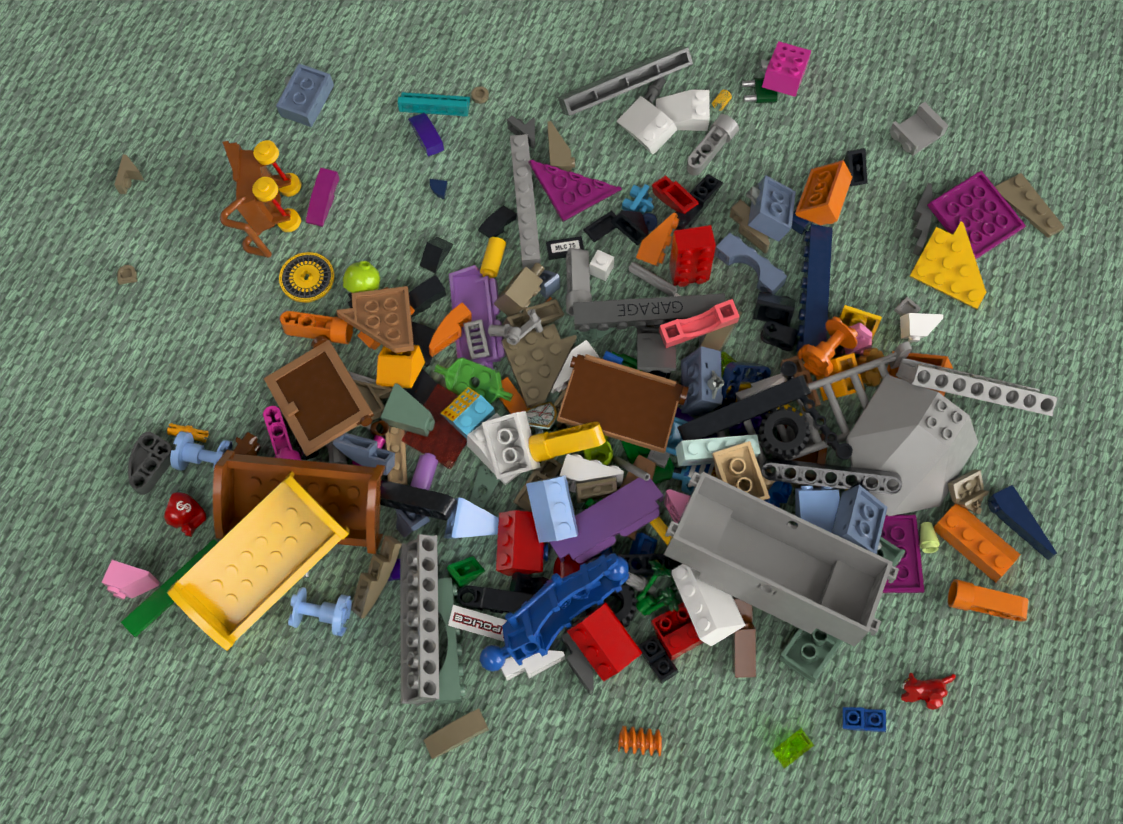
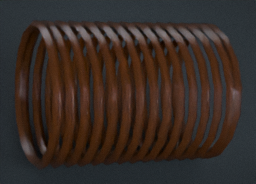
[370,421,389,436]

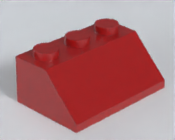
[496,510,544,576]
[567,602,642,682]

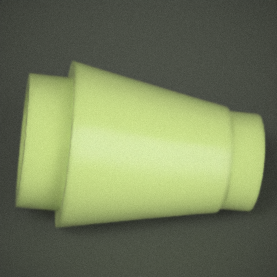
[920,522,940,553]

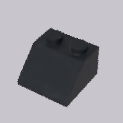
[753,292,796,327]

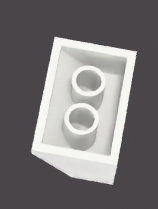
[482,411,541,479]

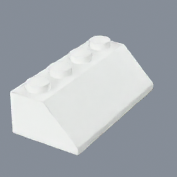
[672,564,746,646]

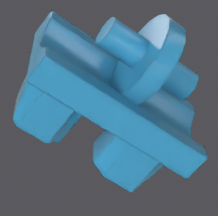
[622,184,654,214]

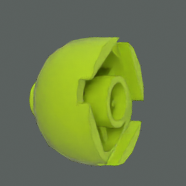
[342,261,380,293]

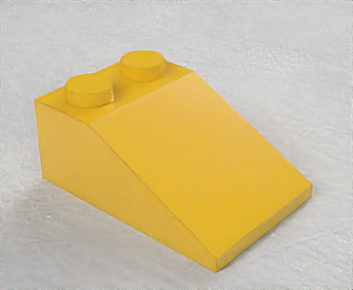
[839,305,882,339]

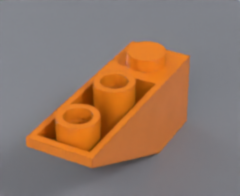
[636,212,679,267]

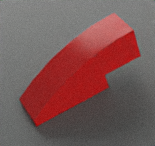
[652,175,699,214]

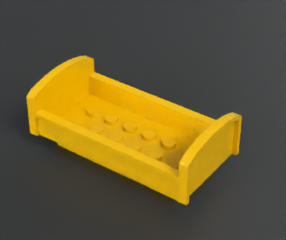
[167,471,349,651]

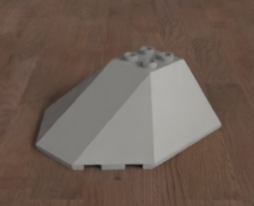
[846,375,978,516]

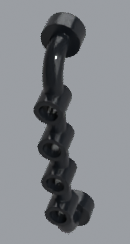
[780,361,853,460]

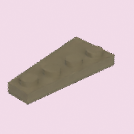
[995,173,1064,238]

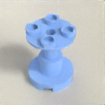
[170,431,233,470]
[288,587,352,637]

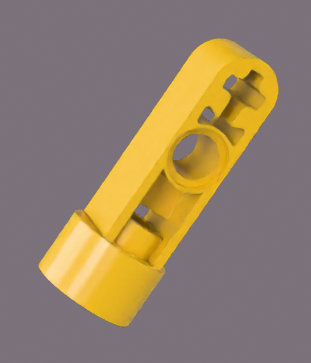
[529,422,606,462]

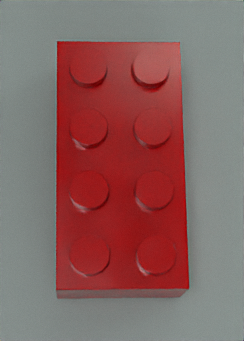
[669,225,716,287]

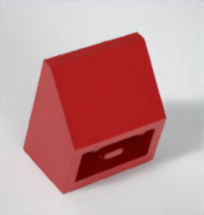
[651,602,704,661]

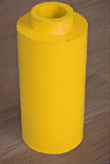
[480,237,506,278]

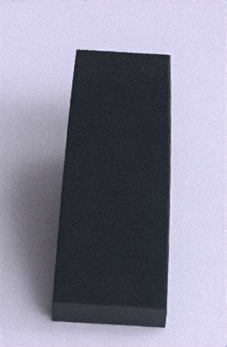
[409,275,446,318]

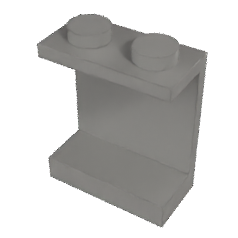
[890,102,948,156]

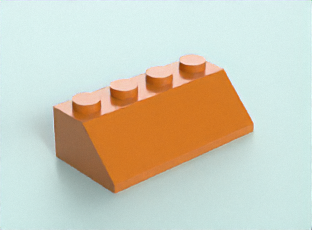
[795,160,852,225]
[934,504,1021,583]

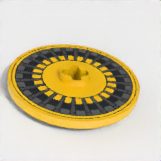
[279,252,335,303]

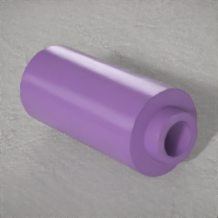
[410,453,438,490]

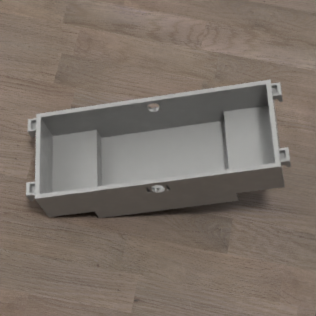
[664,471,899,647]

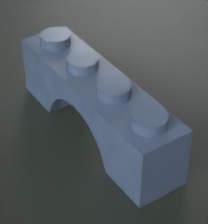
[714,233,787,295]

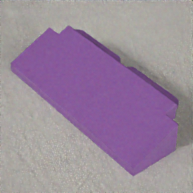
[449,265,505,369]
[549,478,664,564]

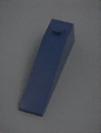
[988,485,1057,560]

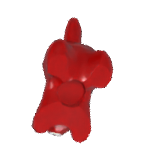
[901,673,956,710]

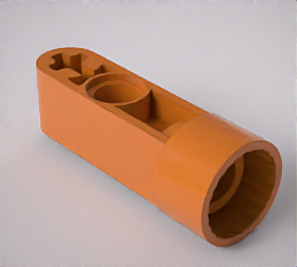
[280,311,353,345]
[948,579,1029,621]

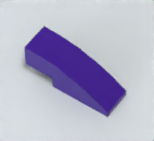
[408,113,444,157]

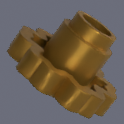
[856,347,884,387]

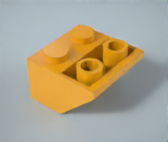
[376,345,425,388]
[816,353,865,401]

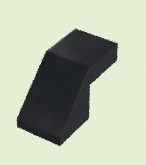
[509,572,550,595]

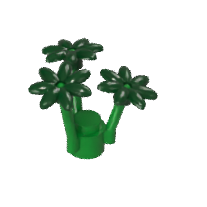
[636,560,680,616]

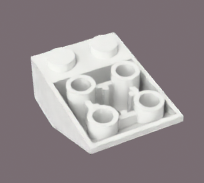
[560,454,624,493]

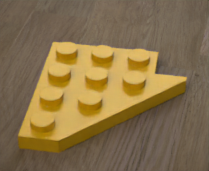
[909,221,986,310]

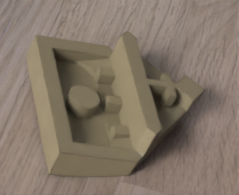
[947,469,989,515]

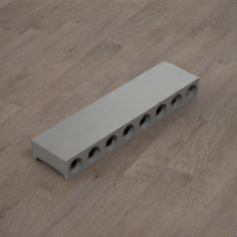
[896,358,1058,416]
[400,534,439,705]

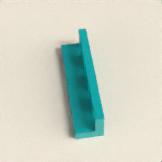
[397,92,470,116]

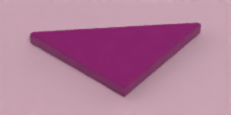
[528,160,622,222]

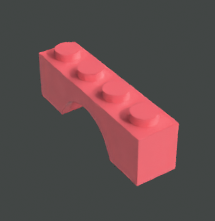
[659,299,740,348]

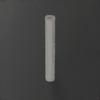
[613,456,650,481]

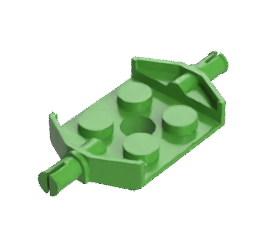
[434,357,513,405]

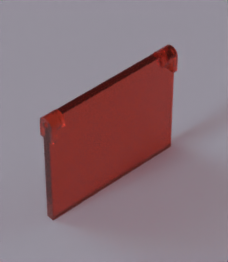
[401,384,467,470]

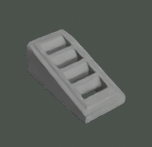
[463,319,490,360]

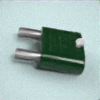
[742,78,778,103]

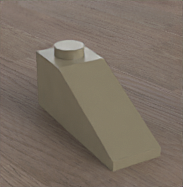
[547,121,575,172]

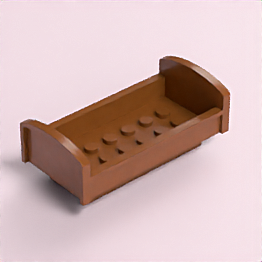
[213,450,385,554]

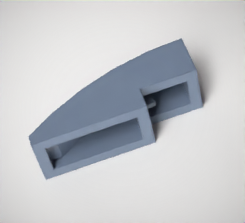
[333,433,395,476]

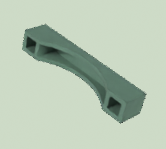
[436,577,466,705]

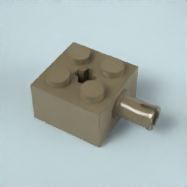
[493,263,545,317]

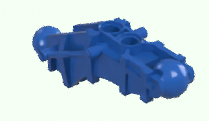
[480,553,629,672]

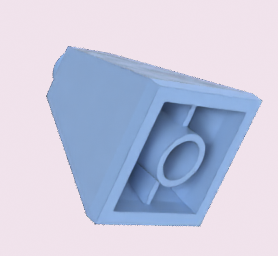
[444,497,499,539]

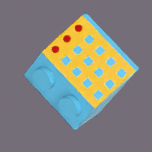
[441,387,495,439]

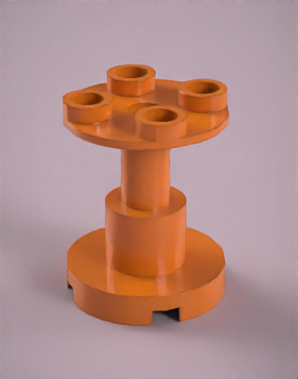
[798,316,858,378]

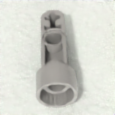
[687,114,739,176]
[566,248,592,316]

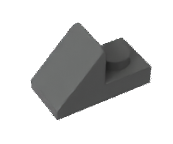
[507,115,535,148]

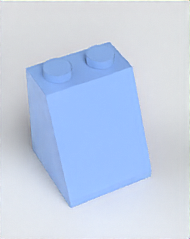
[795,484,840,532]

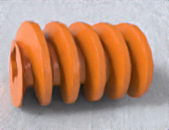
[618,726,662,757]

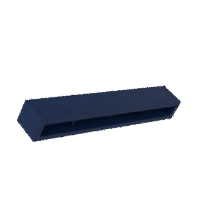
[796,224,833,361]

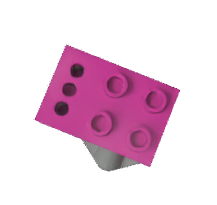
[759,41,812,97]

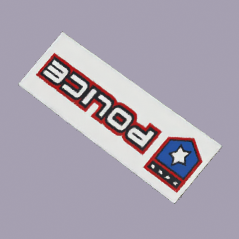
[448,605,507,641]

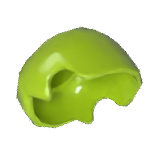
[583,439,613,466]

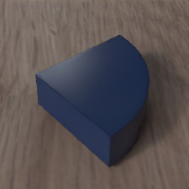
[430,179,448,199]

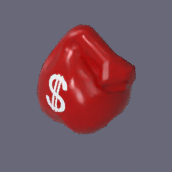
[164,492,207,537]

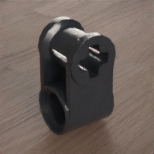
[760,321,798,352]

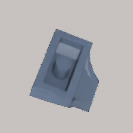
[395,509,430,538]

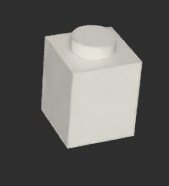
[589,250,614,281]

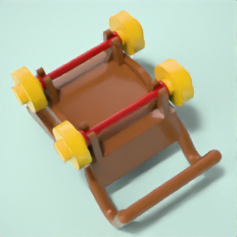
[220,140,302,258]

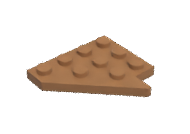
[337,286,414,353]

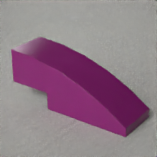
[306,167,339,227]

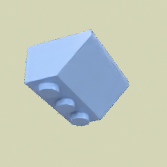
[526,475,579,543]

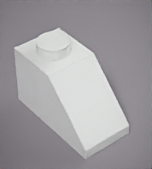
[900,313,943,342]

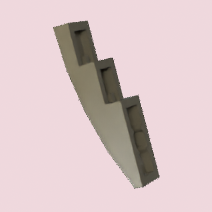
[351,535,402,618]

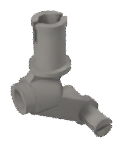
[488,309,543,345]

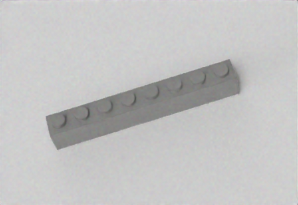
[510,134,541,270]

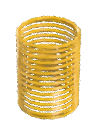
[712,90,732,111]

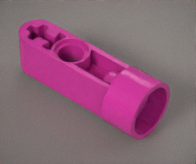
[263,406,301,460]

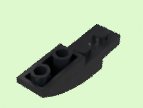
[675,174,723,230]

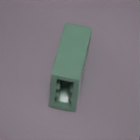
[381,383,435,436]

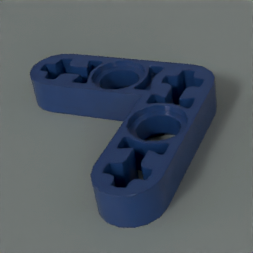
[714,362,771,411]

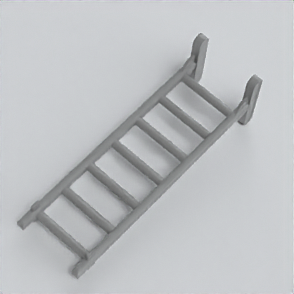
[716,342,912,471]

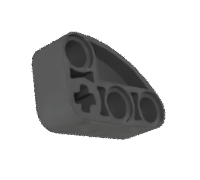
[128,432,174,495]

